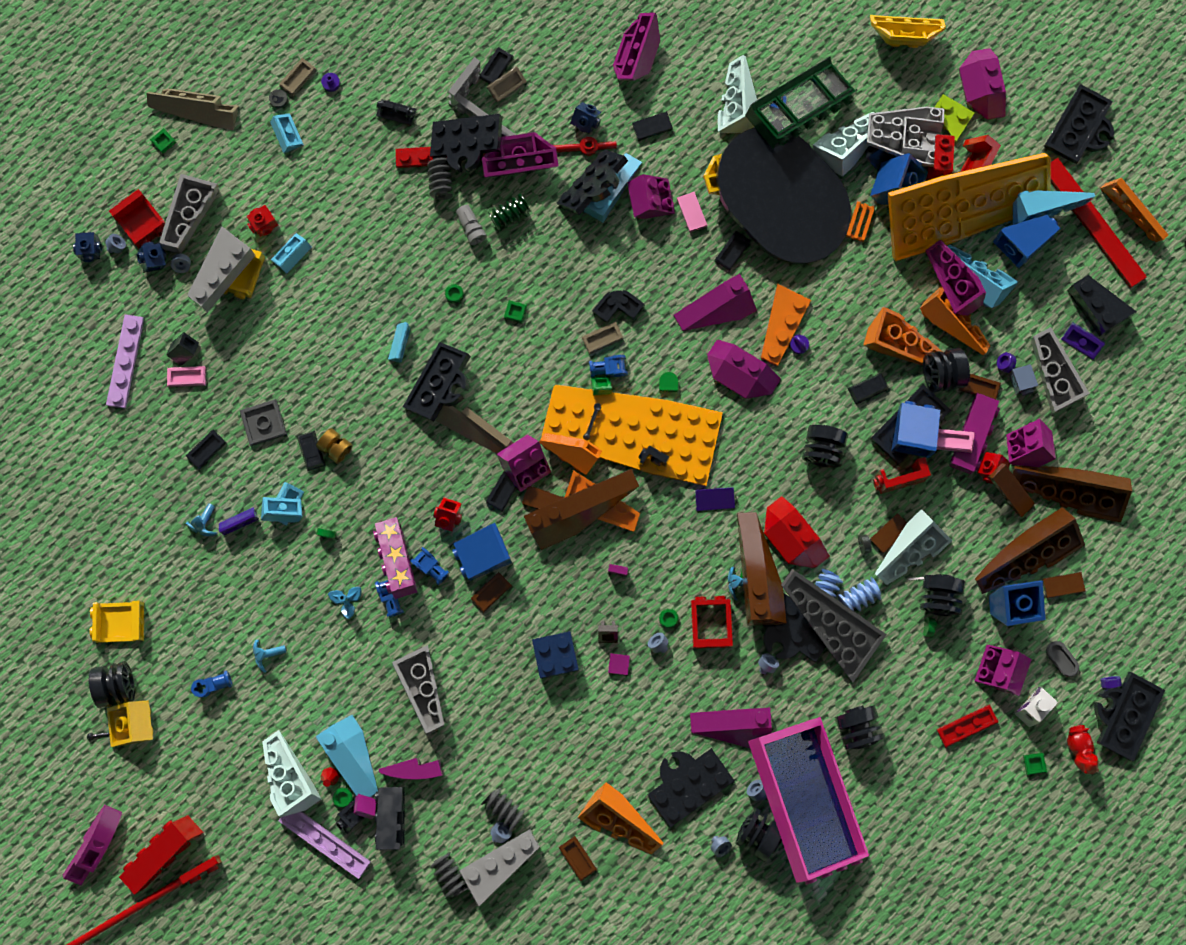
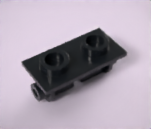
[376,99,417,126]

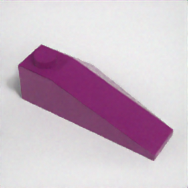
[925,240,986,316]
[673,273,757,331]
[690,707,772,748]

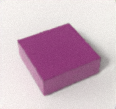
[608,564,628,577]
[608,653,630,675]
[354,794,376,819]

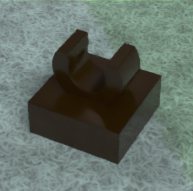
[598,621,618,643]

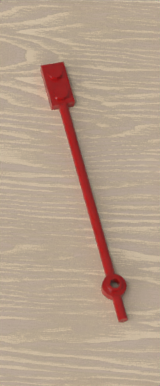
[395,137,617,168]
[66,855,222,945]

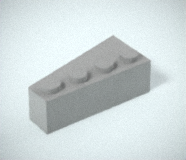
[159,174,219,254]
[187,226,255,313]
[1031,327,1089,414]
[392,645,444,736]
[459,829,540,906]

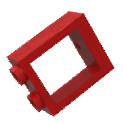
[691,596,733,649]

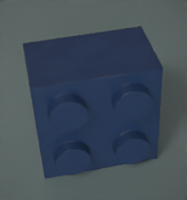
[532,631,579,679]

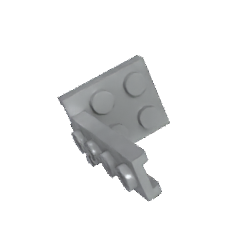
[448,57,516,137]

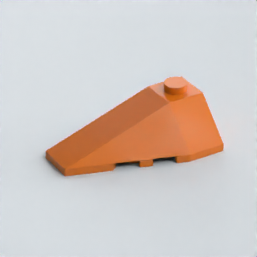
[578,783,664,854]

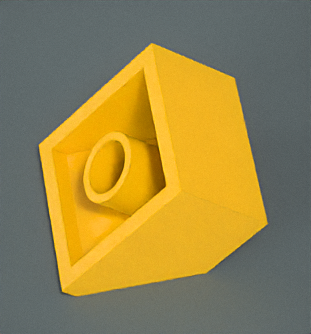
[107,700,153,747]

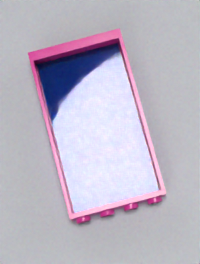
[748,717,869,885]

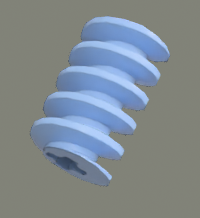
[815,569,843,598]
[837,577,882,611]

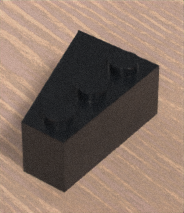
[1067,275,1137,337]
[375,787,405,850]

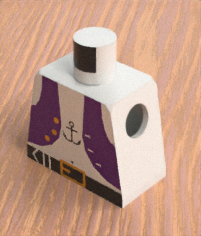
[1014,687,1058,727]

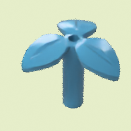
[186,504,217,536]
[728,567,743,601]
[328,587,362,619]
[253,640,286,672]

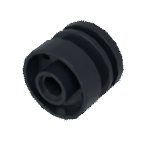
[923,348,970,393]
[802,425,848,468]
[920,574,966,616]
[89,661,135,709]
[835,705,885,750]
[735,808,782,862]

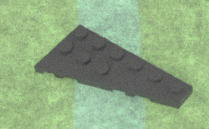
[781,569,887,682]

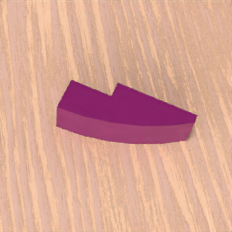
[378,758,444,779]

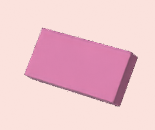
[677,192,707,233]
[167,366,206,387]
[937,429,975,453]

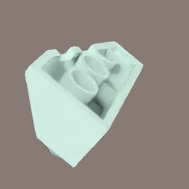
[718,55,757,133]
[813,112,874,176]
[875,509,953,585]
[262,730,321,817]

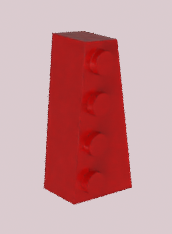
[119,815,204,895]

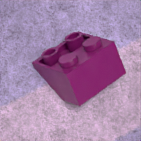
[627,174,675,219]
[1006,419,1056,467]
[497,434,551,492]
[974,644,1032,696]

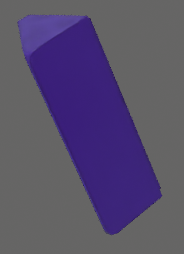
[1061,322,1105,360]
[695,487,735,511]
[219,507,259,535]

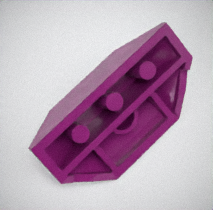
[613,13,661,81]
[959,48,1006,120]
[482,132,559,177]
[707,339,781,399]

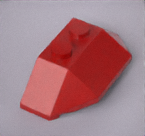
[764,496,830,568]

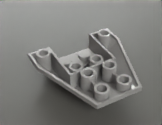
[867,107,944,167]

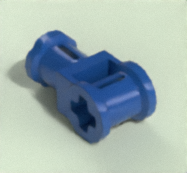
[589,355,628,378]
[410,547,450,585]
[375,580,404,618]
[191,670,233,697]

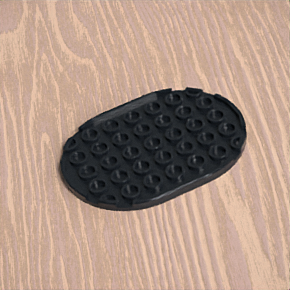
[716,126,851,264]

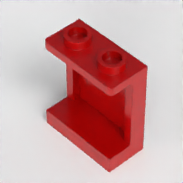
[927,134,955,180]
[952,135,1001,174]
[109,189,165,249]
[873,457,931,494]

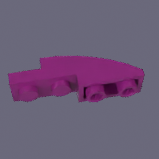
[63,805,122,885]

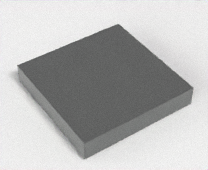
[240,399,287,446]

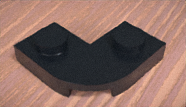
[592,290,645,323]

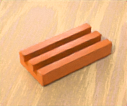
[846,201,875,242]

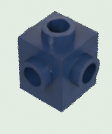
[570,102,601,133]
[73,232,102,262]
[137,242,166,273]

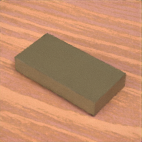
[279,58,317,97]
[486,66,527,103]
[582,322,624,355]

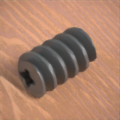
[427,158,453,200]
[481,788,525,832]
[430,852,468,898]

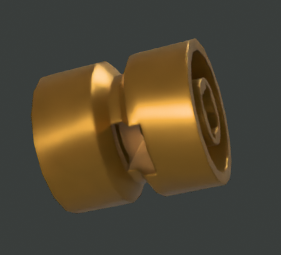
[316,428,353,464]

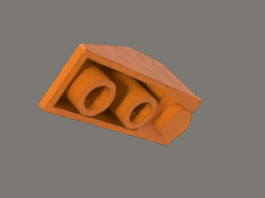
[539,433,602,475]

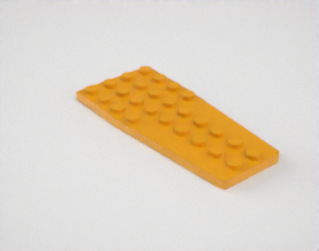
[888,153,1051,261]
[542,385,723,486]

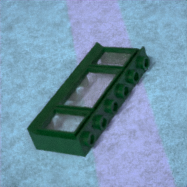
[745,57,858,149]

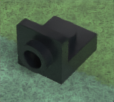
[638,445,669,466]
[335,800,365,834]

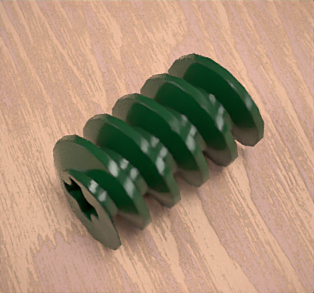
[488,194,530,231]

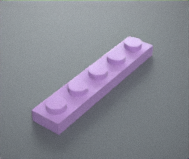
[106,315,145,409]
[279,812,371,879]

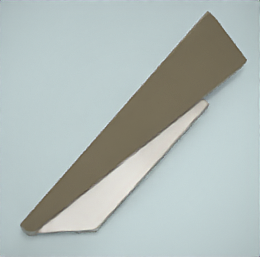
[146,88,239,130]
[436,406,513,454]

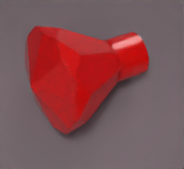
[321,767,340,787]

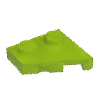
[934,94,974,143]

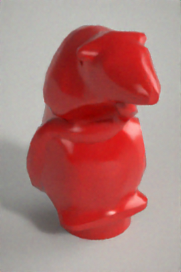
[1067,725,1099,774]

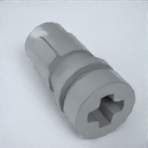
[456,205,487,245]

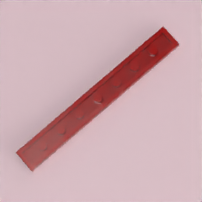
[1051,158,1147,288]

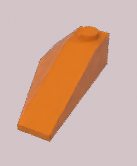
[920,286,990,355]
[863,307,943,365]

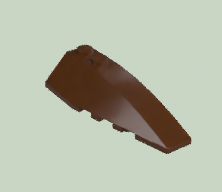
[1012,466,1132,523]
[524,469,639,550]
[975,507,1085,594]
[737,512,786,626]

